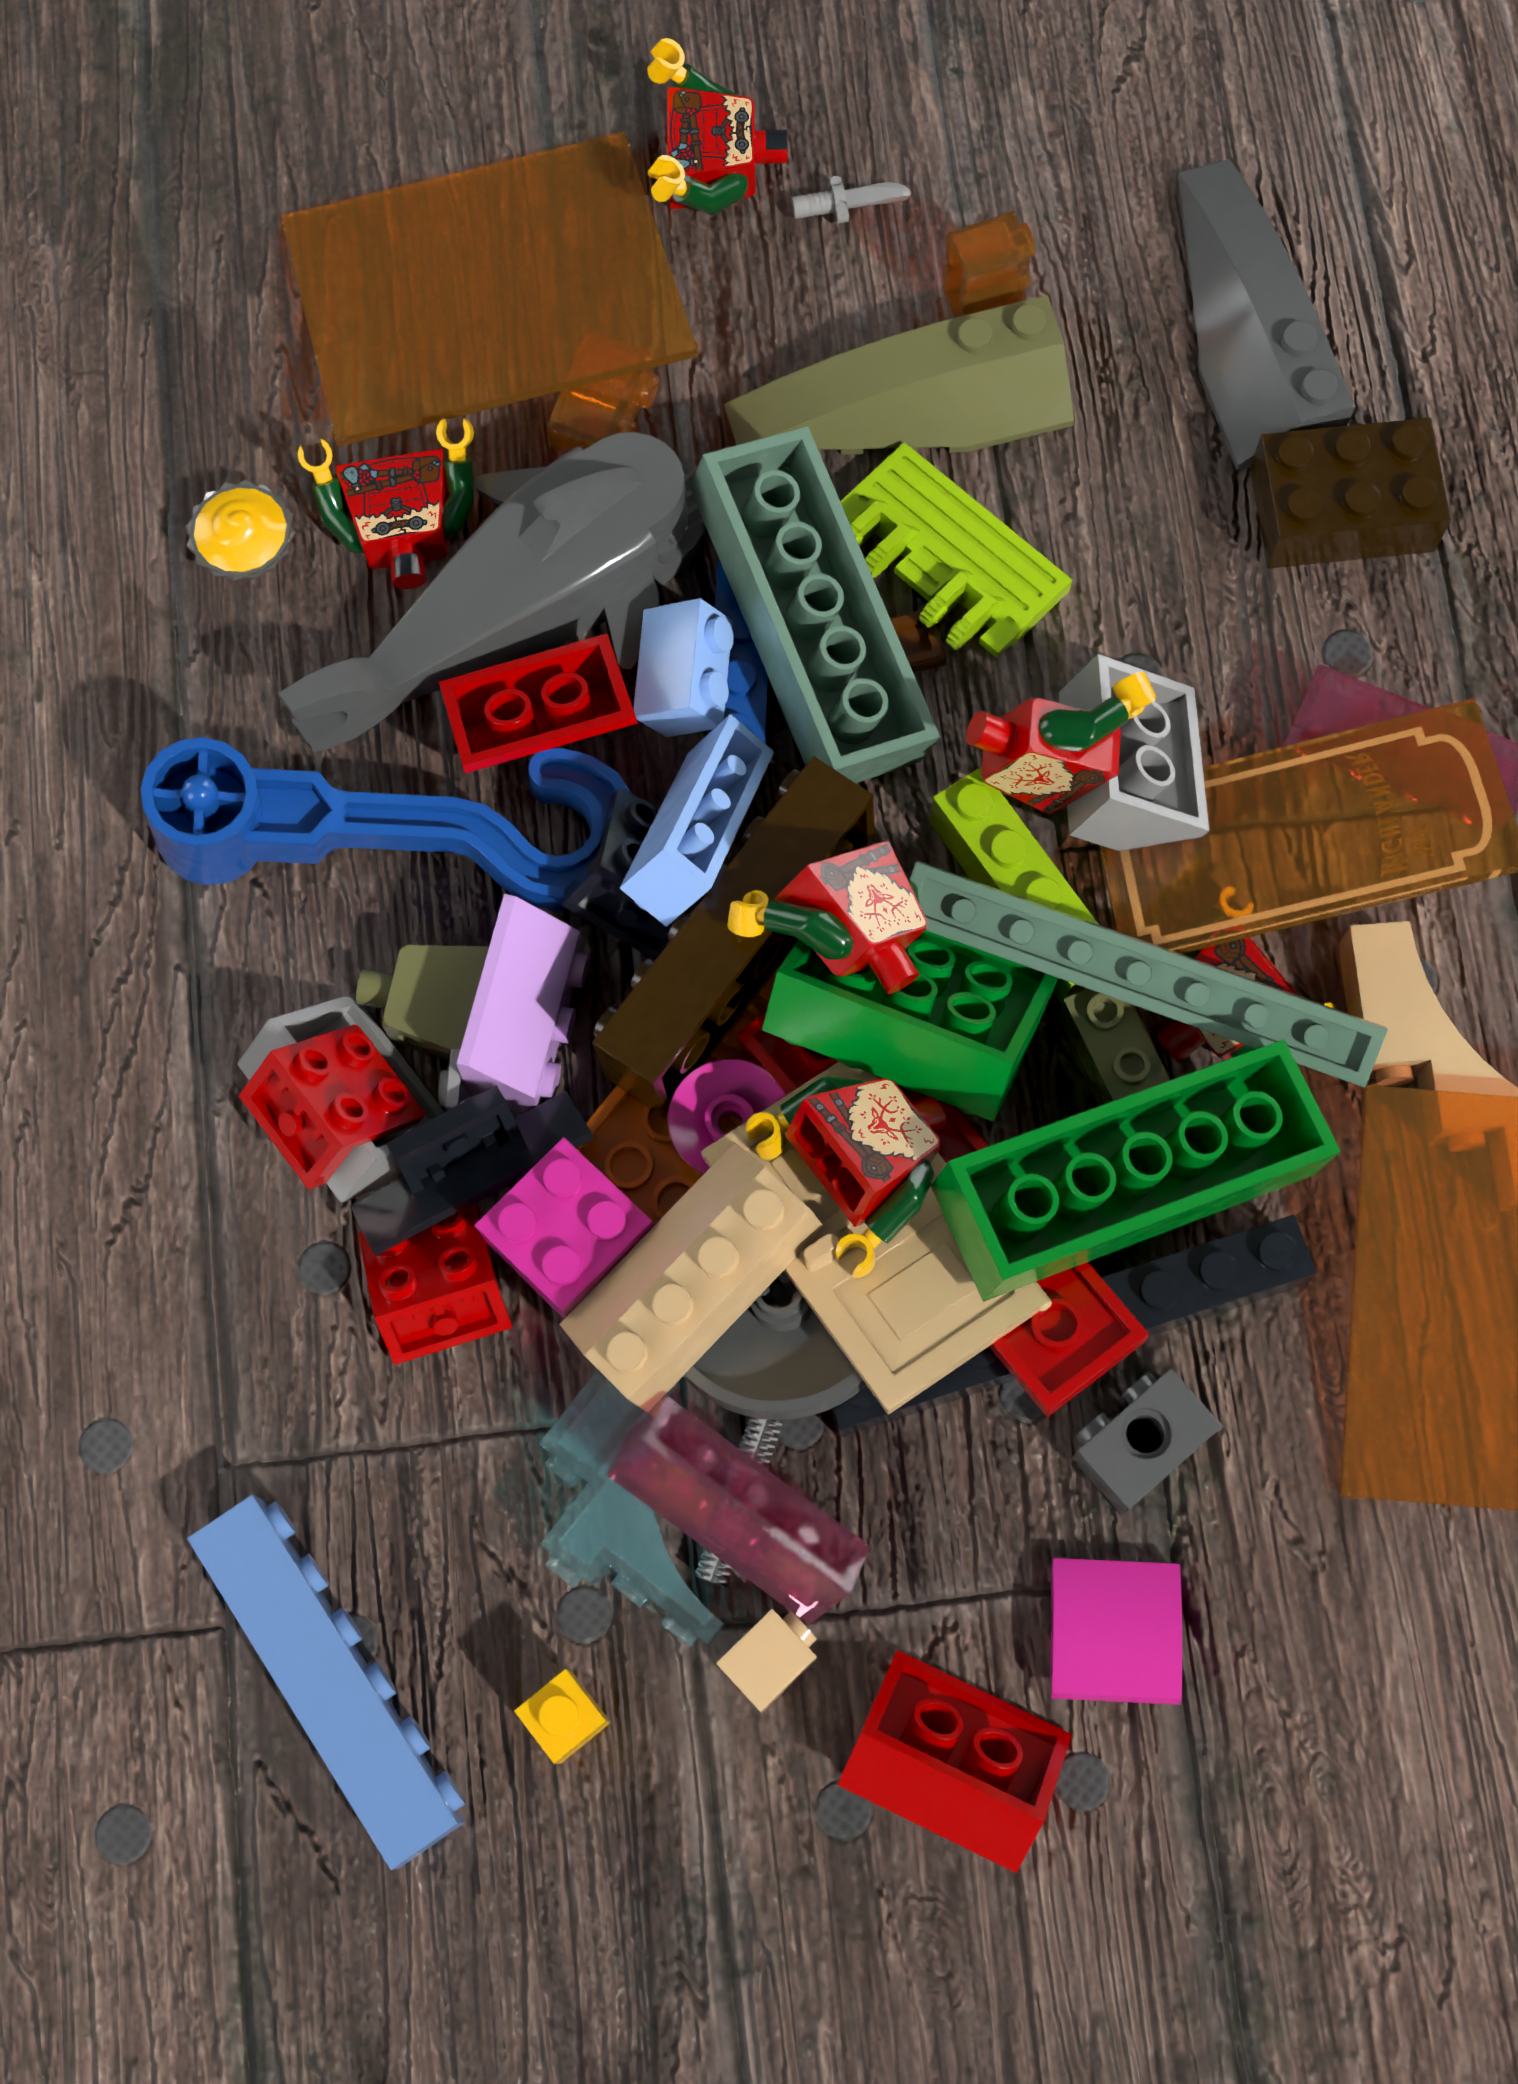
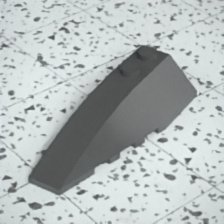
[1177,159,1355,471]

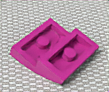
[1049,1558,1182,1705]

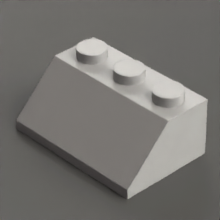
[1059,654,1209,851]
[237,993,444,1203]

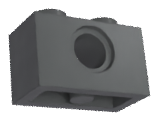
[1071,1369,1223,1515]

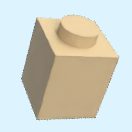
[716,1609,817,1713]

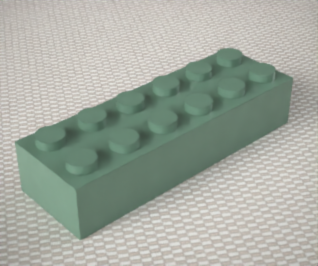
[689,426,940,783]

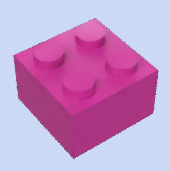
[474,1137,654,1319]

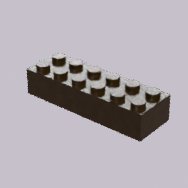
[592,756,875,1118]

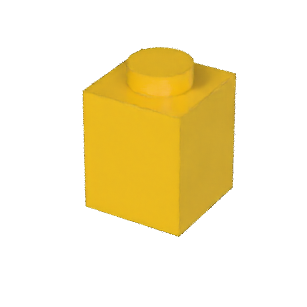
[514,1669,611,1764]

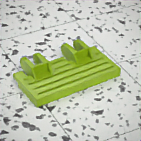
[840,442,1073,658]

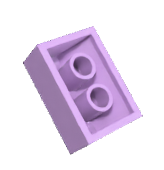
[456,894,591,1113]

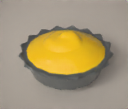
[185,479,296,581]

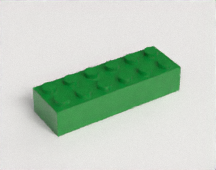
[931,1039,1341,1302]

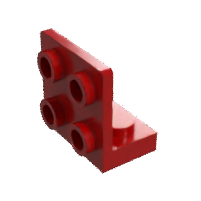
[238,1025,425,1190]
[358,1203,513,1365]

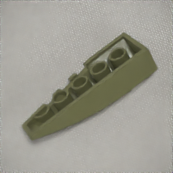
[724,295,1075,455]

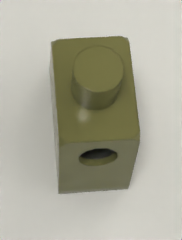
[356,945,489,1062]

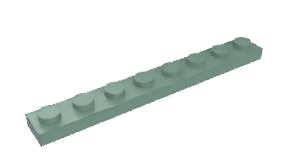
[910,861,1388,1088]

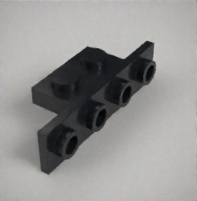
[350,1085,594,1256]

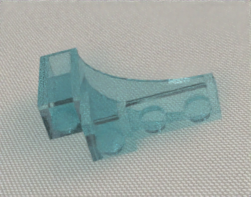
[539,1370,725,1647]

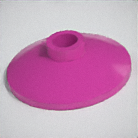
[668,1059,786,1174]

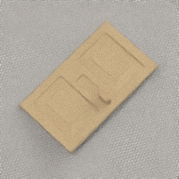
[701,1061,1052,1415]

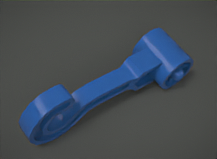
[140,737,632,911]

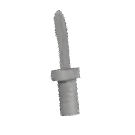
[791,176,911,224]

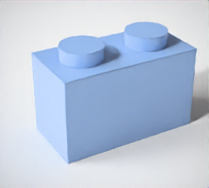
[633,598,734,737]

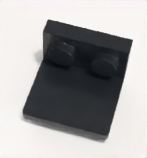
[561,788,706,959]

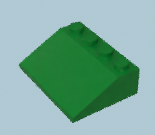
[762,930,1058,1122]

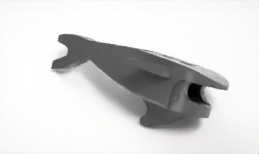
[278,432,708,752]

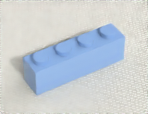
[620,714,774,927]

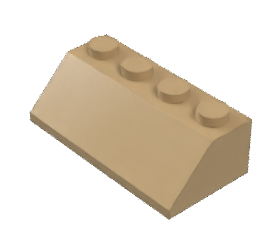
[559,1142,825,1413]

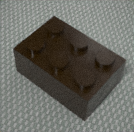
[1250,417,1451,569]

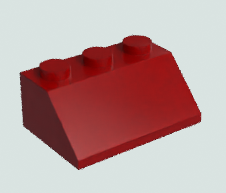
[439,633,637,774]
[837,1650,1072,1873]

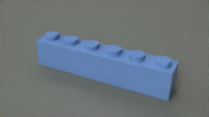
[187,1495,466,1870]

